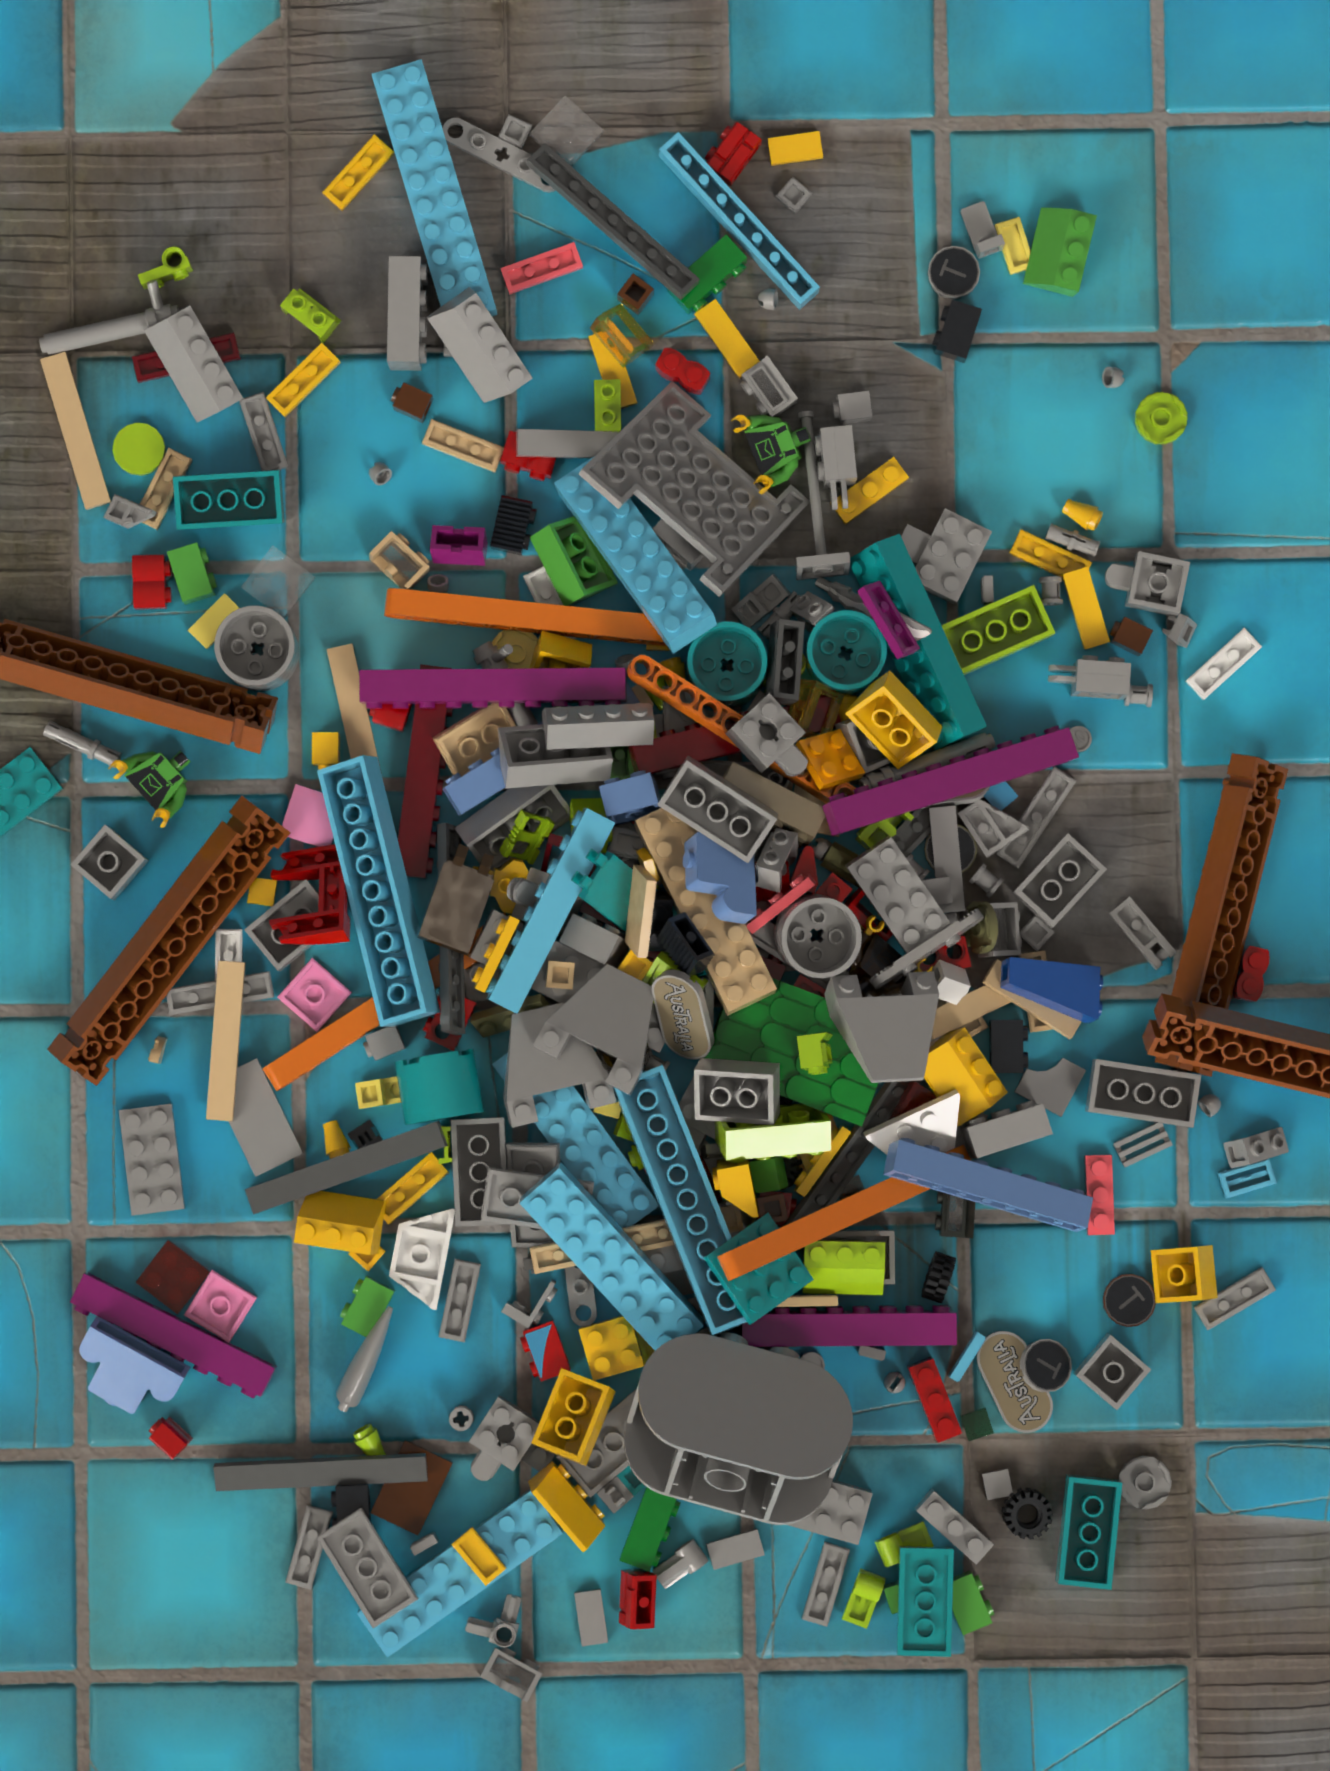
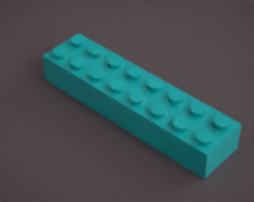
[850,534,987,751]

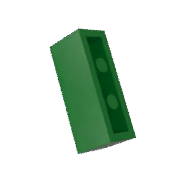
[667,234,747,314]
[619,1487,681,1572]

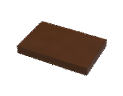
[370,1440,453,1535]

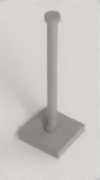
[795,411,850,580]

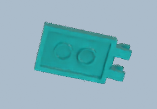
[571,849,659,933]

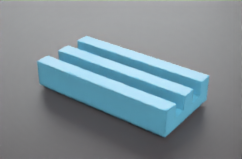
[1217,1159,1277,1199]
[948,1331,986,1382]

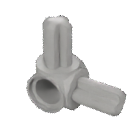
[465,1594,522,1647]

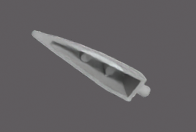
[336,1306,393,1412]

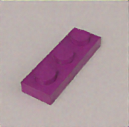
[857,581,920,659]

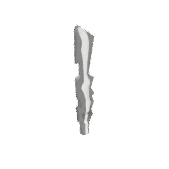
[815,577,932,641]

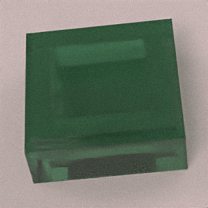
[960,1407,994,1441]

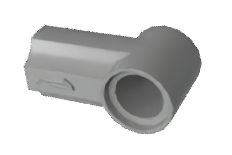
[652,1538,709,1589]

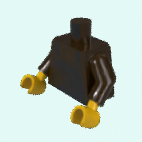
[849,915,933,997]

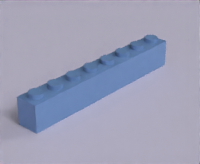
[442,683,640,816]
[883,1138,1093,1232]

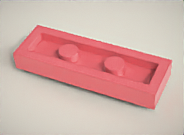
[500,242,583,295]
[746,874,816,934]
[1084,1155,1115,1235]

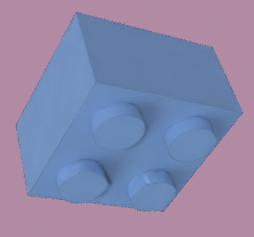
[599,771,661,826]

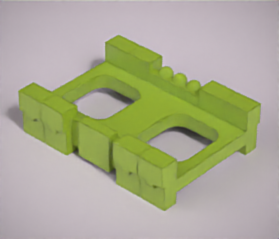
[499,809,555,865]
[438,1126,453,1164]

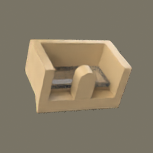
[369,531,430,590]

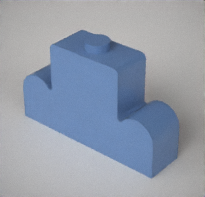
[683,832,757,924]
[79,1316,191,1414]

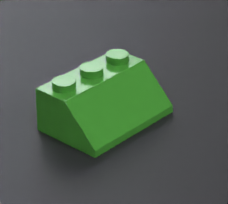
[1023,207,1097,297]
[530,516,618,606]

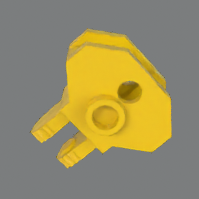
[473,858,529,914]

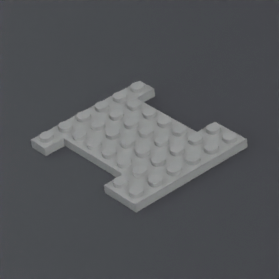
[579,381,810,597]

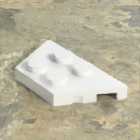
[863,1089,960,1155]
[389,1208,455,1310]

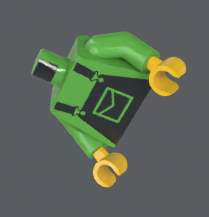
[731,415,811,494]
[108,750,191,828]

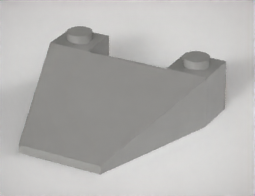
[533,964,653,1096]
[824,971,939,1083]
[503,1002,617,1128]

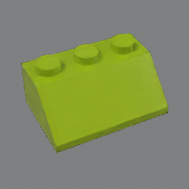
[803,1240,885,1295]

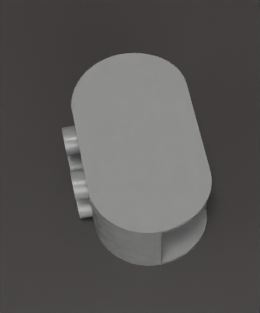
[624,1333,853,1525]

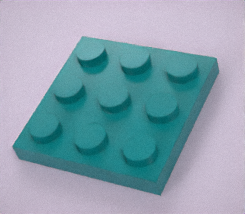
[704,1213,814,1325]

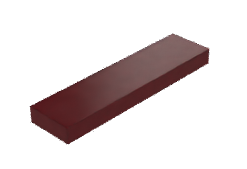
[132,332,241,383]

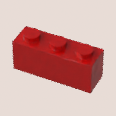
[907,1356,962,1443]

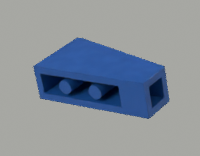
[1000,957,1103,1023]

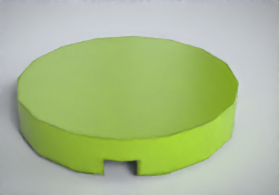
[1135,392,1188,445]
[112,423,166,476]

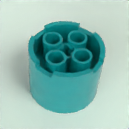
[805,610,887,695]
[687,621,767,708]
[395,1049,484,1125]

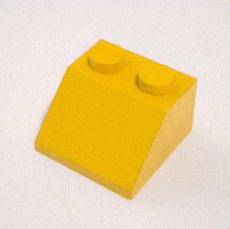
[530,631,592,668]
[1150,1245,1218,1303]

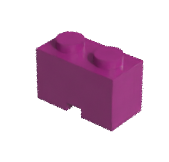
[430,525,488,566]

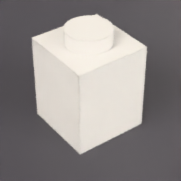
[932,960,971,1005]

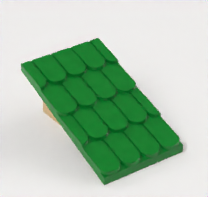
[704,978,878,1127]

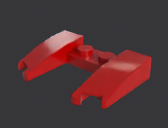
[269,844,350,945]

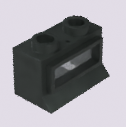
[935,1191,976,1239]

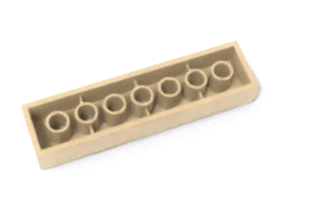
[634,808,777,1016]

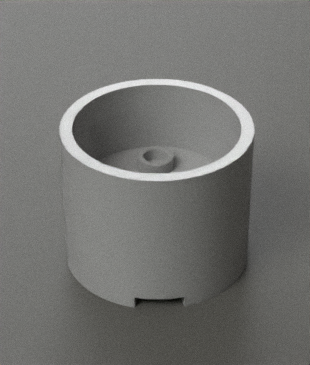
[214,606,299,691]
[774,894,862,978]

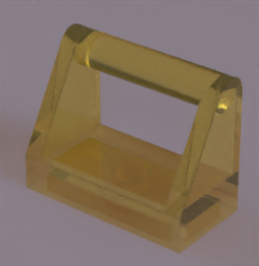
[590,304,655,368]
[788,679,844,738]

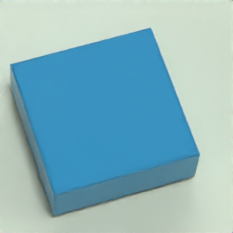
[984,782,1018,811]

